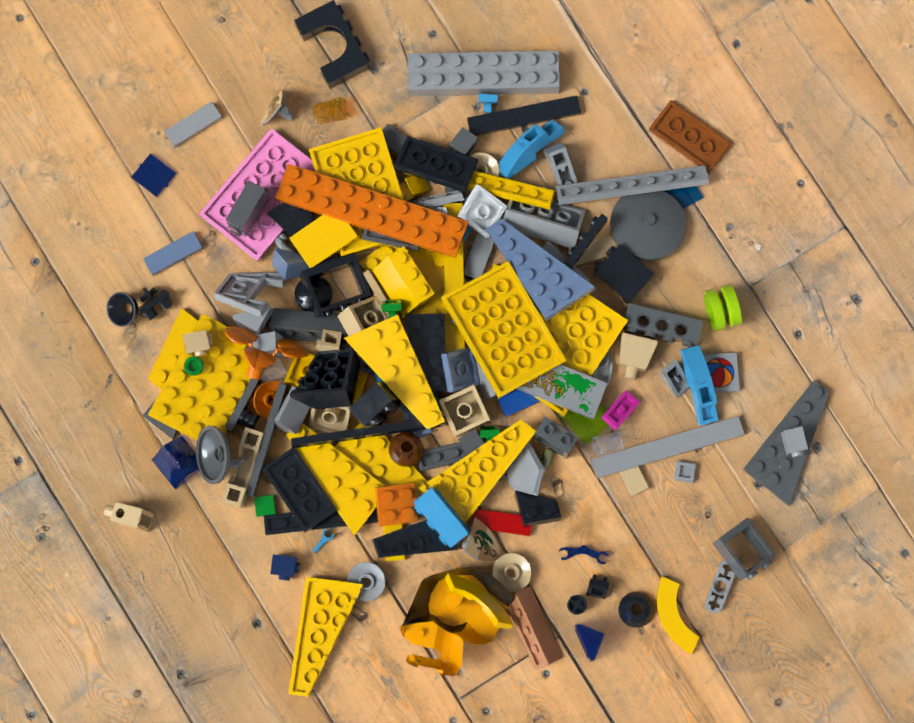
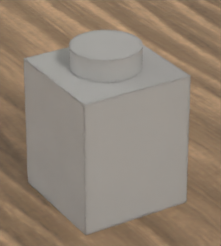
[781,427,808,458]

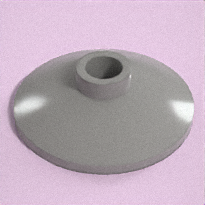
[347,562,386,601]

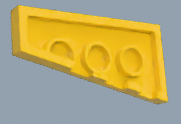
[148,308,198,389]

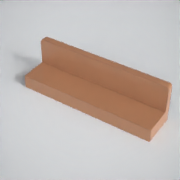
[508,587,563,670]

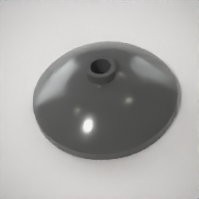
[196,425,231,484]

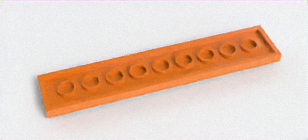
[275,163,468,258]

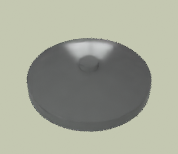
[610,191,686,261]

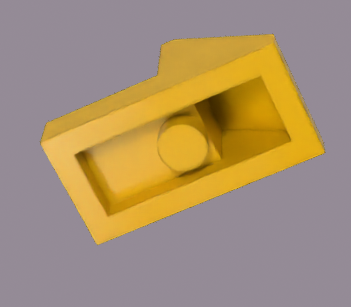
[399,176,431,202]

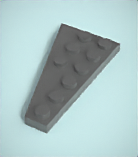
[743,380,829,506]

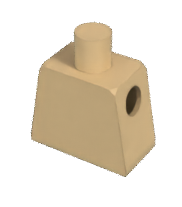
[619,332,658,380]
[104,502,154,532]

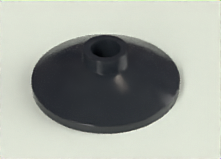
[294,277,333,312]

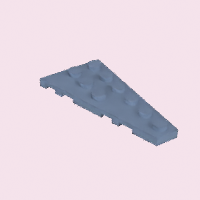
[486,218,596,321]

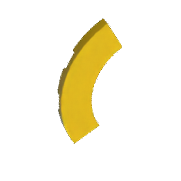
[445,573,514,629]
[656,576,700,655]

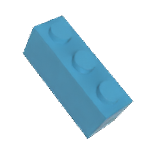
[413,485,471,548]

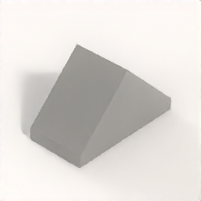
[252,331,287,358]
[658,360,690,398]

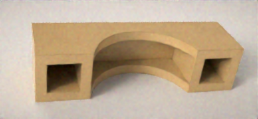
[221,427,264,509]

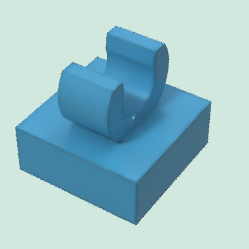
[478,94,498,113]

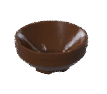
[389,432,424,467]

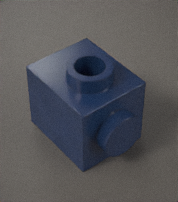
[270,554,300,581]

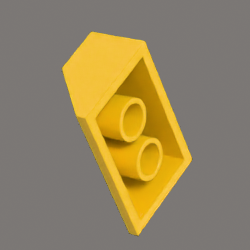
[372,246,435,318]

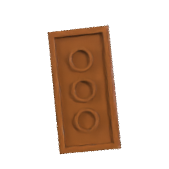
[648,100,732,174]

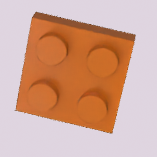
[375,482,418,527]

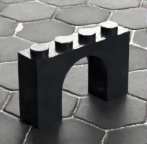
[294,0,370,89]

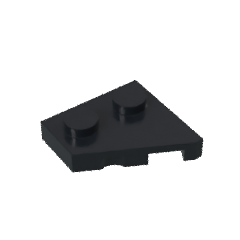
[514,491,562,527]

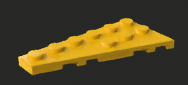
[286,423,385,536]

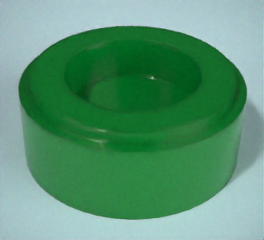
[184,356,203,376]

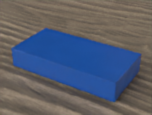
[497,390,540,417]

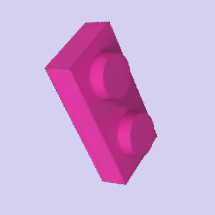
[601,390,640,431]

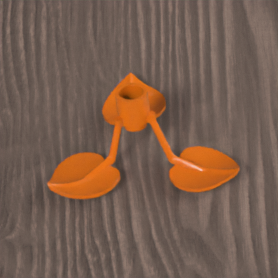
[223,326,309,380]

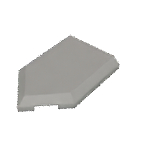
[504,441,545,496]

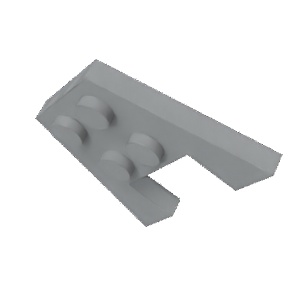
[214,272,289,317]

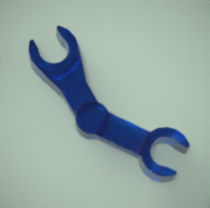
[558,545,609,565]

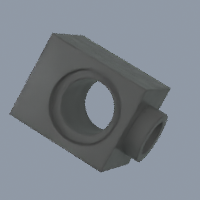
[449,127,478,156]

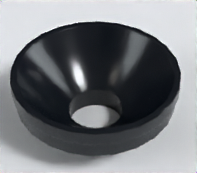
[106,292,139,327]
[618,592,654,628]

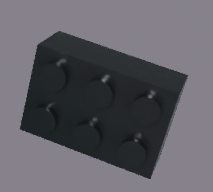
[349,382,402,426]

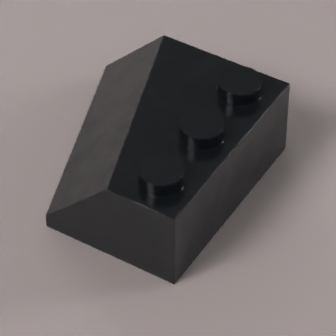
[289,348,361,409]

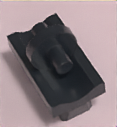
[138,287,173,321]

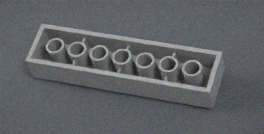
[408,51,560,97]

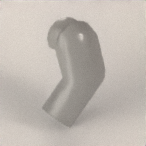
[274,233,297,253]

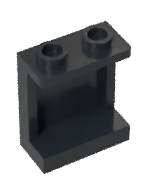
[592,244,654,304]

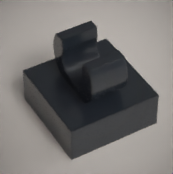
[586,574,609,599]

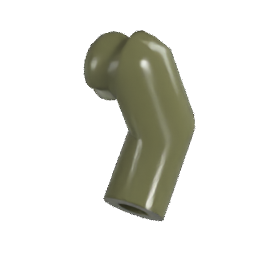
[540,449,554,469]

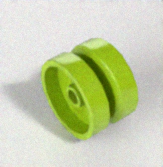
[703,284,742,332]

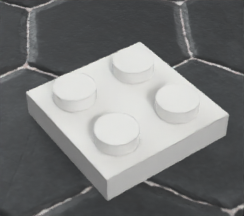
[457,185,507,238]

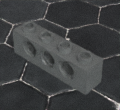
[623,303,703,347]

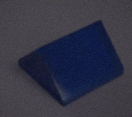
[152,436,199,490]
[573,624,605,662]

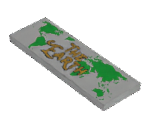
[517,365,607,420]

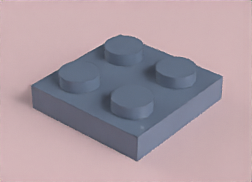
[441,347,480,392]

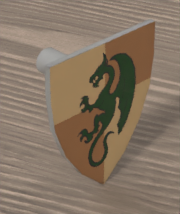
[260,91,293,125]
[462,518,502,562]

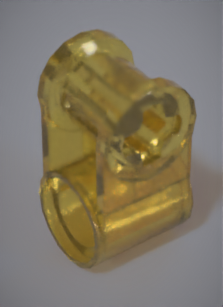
[313,97,350,124]

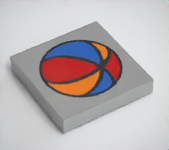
[704,353,740,393]

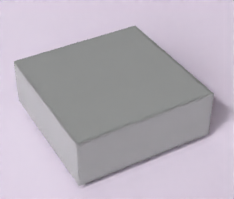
[674,461,696,483]

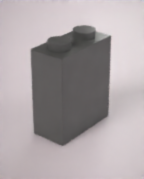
[226,180,269,237]

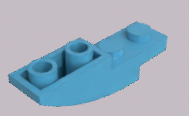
[498,120,565,179]
[680,345,718,425]

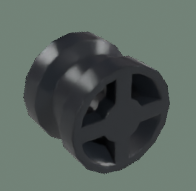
[237,407,260,429]
[567,595,587,615]

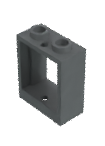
[533,417,578,459]
[712,518,776,581]

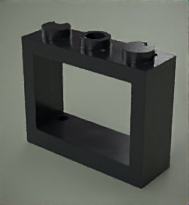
[299,253,372,318]

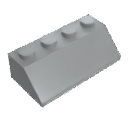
[503,200,586,248]

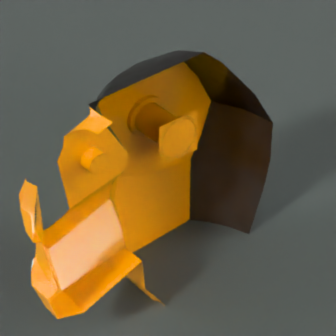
[400,566,513,676]

